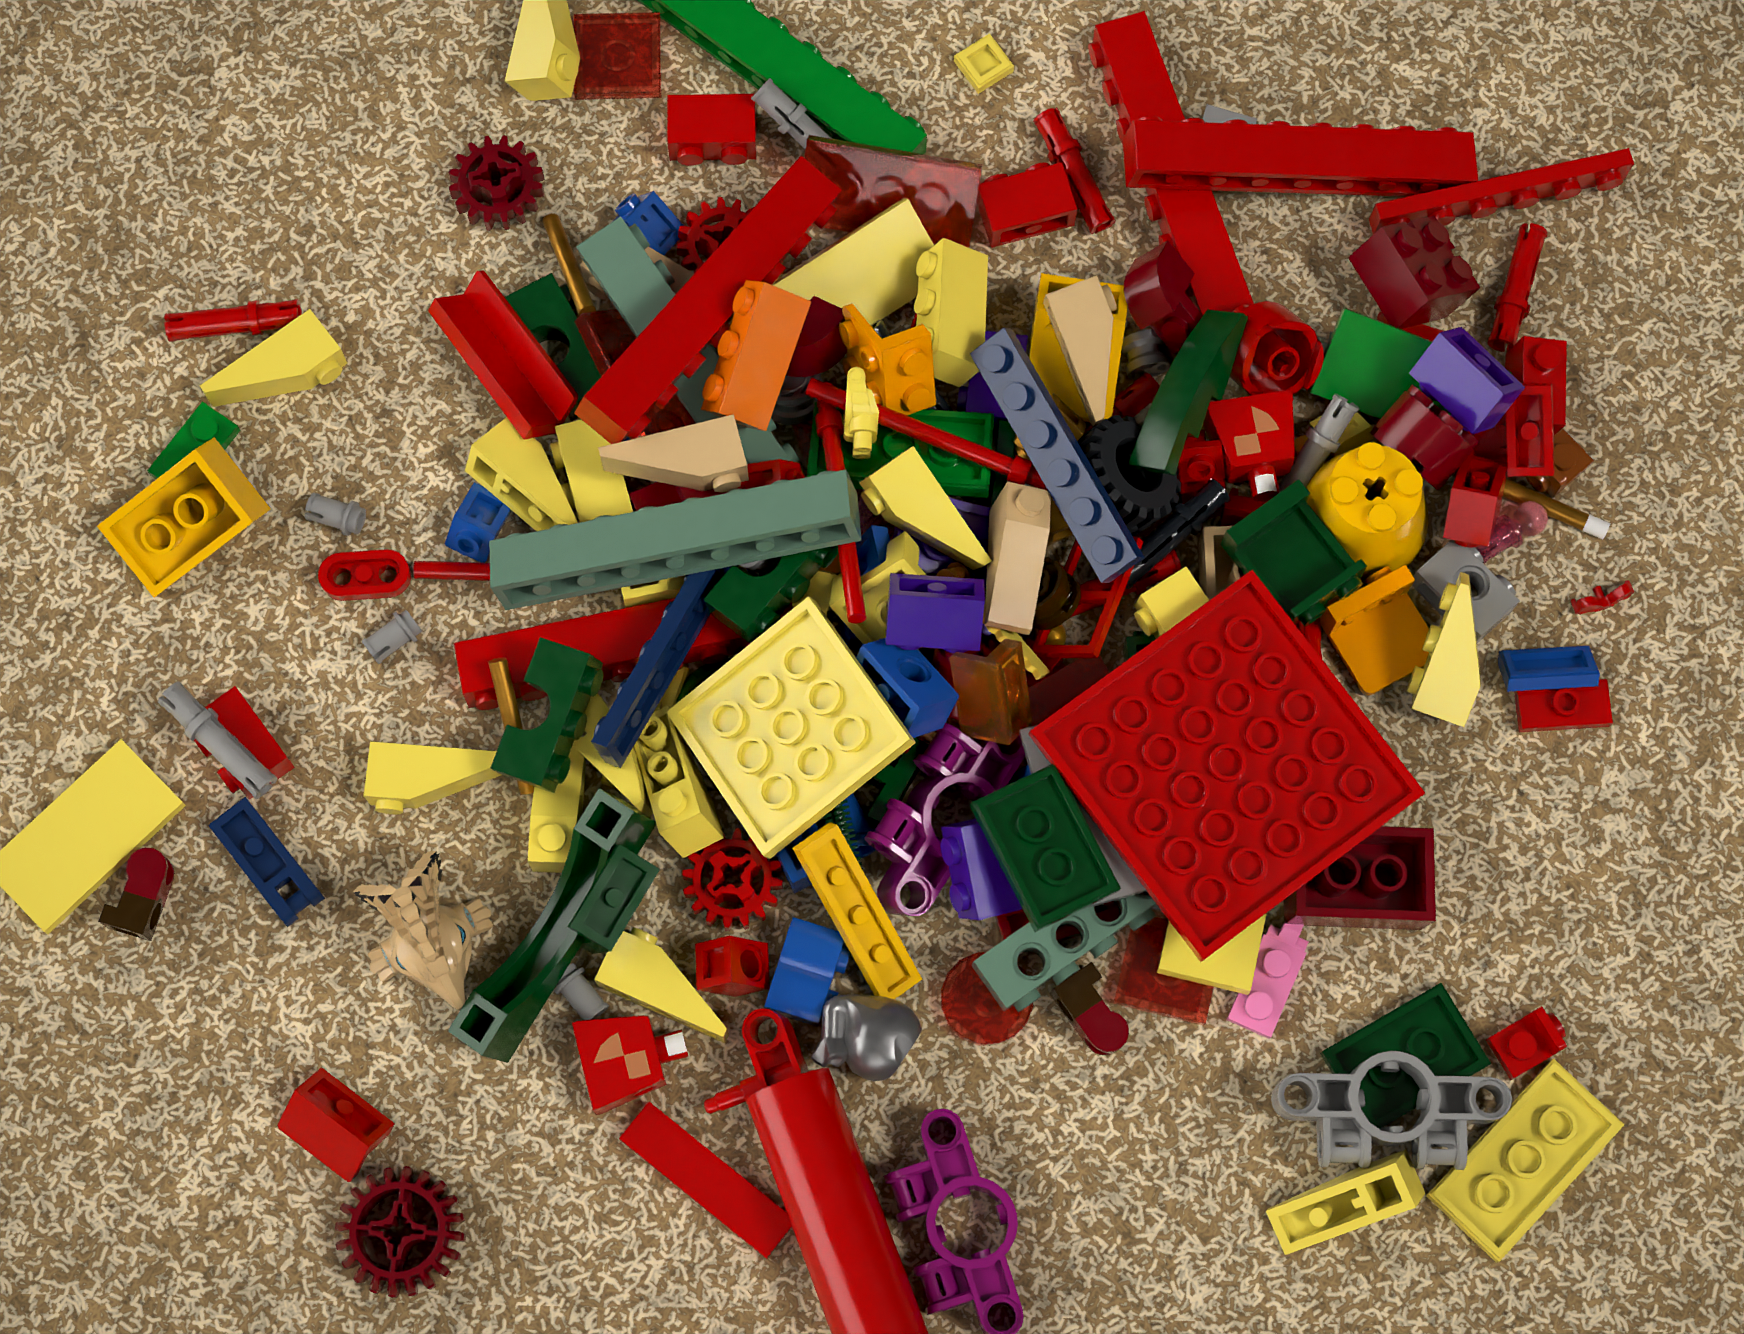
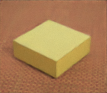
[954,33,1014,94]

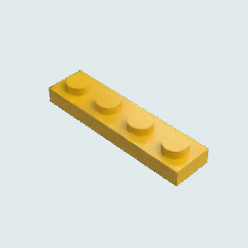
[792,822,922,999]

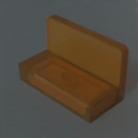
[950,639,1032,745]

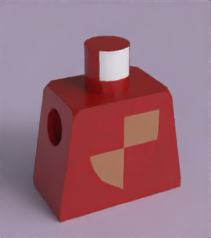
[1203,389,1295,501]
[572,1015,689,1115]

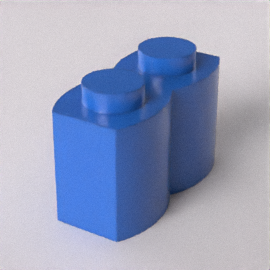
[764,917,851,1027]

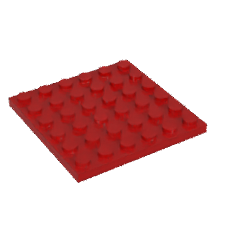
[1028,570,1425,962]

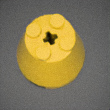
[1306,442,1428,584]

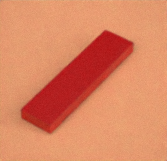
[619,1102,792,1259]

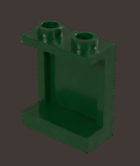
[1220,479,1367,627]
[567,844,660,954]

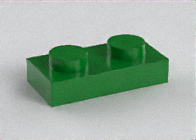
[147,401,241,479]

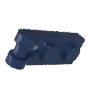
[208,797,325,927]

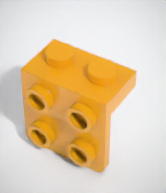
[839,303,936,416]
[1320,565,1429,696]

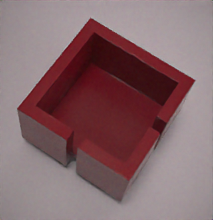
[1348,215,1481,329]

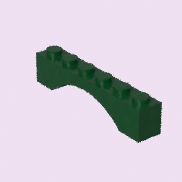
[448,788,656,1063]

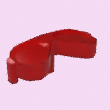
[1570,580,1634,615]

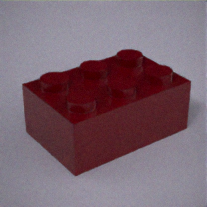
[1284,826,1436,930]

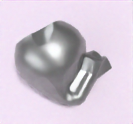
[811,994,922,1081]

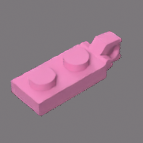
[1227,922,1309,1039]

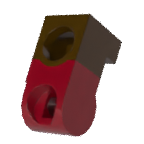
[98,847,175,941]
[1049,962,1129,1055]

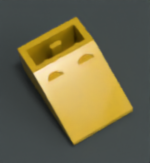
[1028,273,1127,422]

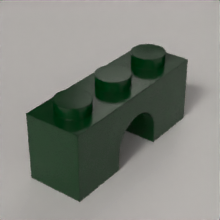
[505,273,613,421]
[704,546,838,643]
[490,637,603,793]

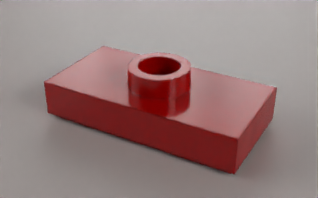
[1514,679,1613,733]

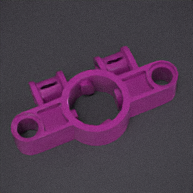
[864,720,1026,916]
[883,1109,1024,1334]

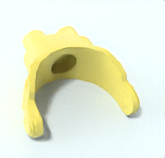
[843,367,879,459]

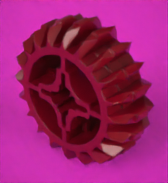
[335,1166,466,1298]

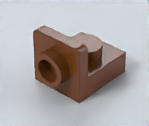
[1525,429,1594,498]

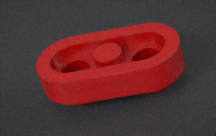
[318,549,411,601]

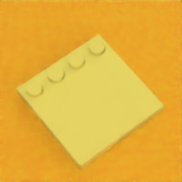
[666,596,916,859]

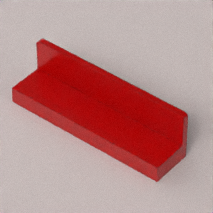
[428,270,578,440]

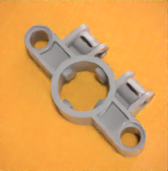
[1271,1051,1512,1170]

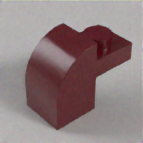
[1124,240,1203,354]
[786,296,847,377]

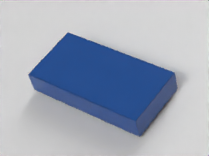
[1498,646,1600,692]

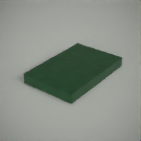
[970,764,1121,932]
[1320,983,1491,1129]

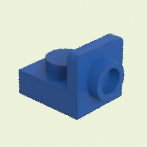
[612,191,684,255]
[445,482,512,563]

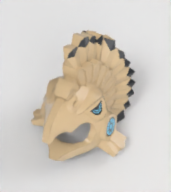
[353,851,493,1011]

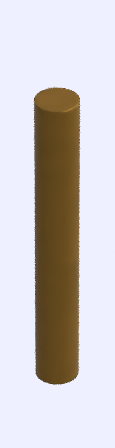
[542,213,596,319]
[488,658,534,795]

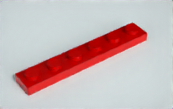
[1369,148,1634,234]

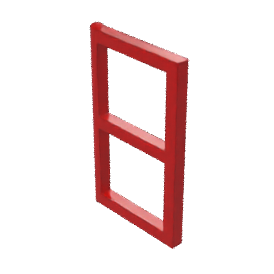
[1031,537,1143,658]

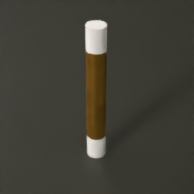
[1503,478,1610,540]

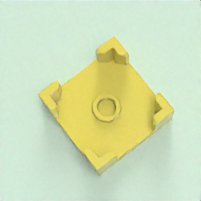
[829,531,926,650]

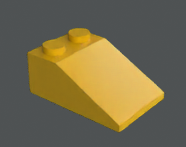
[97,437,271,598]

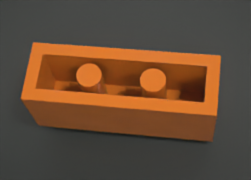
[701,280,811,431]

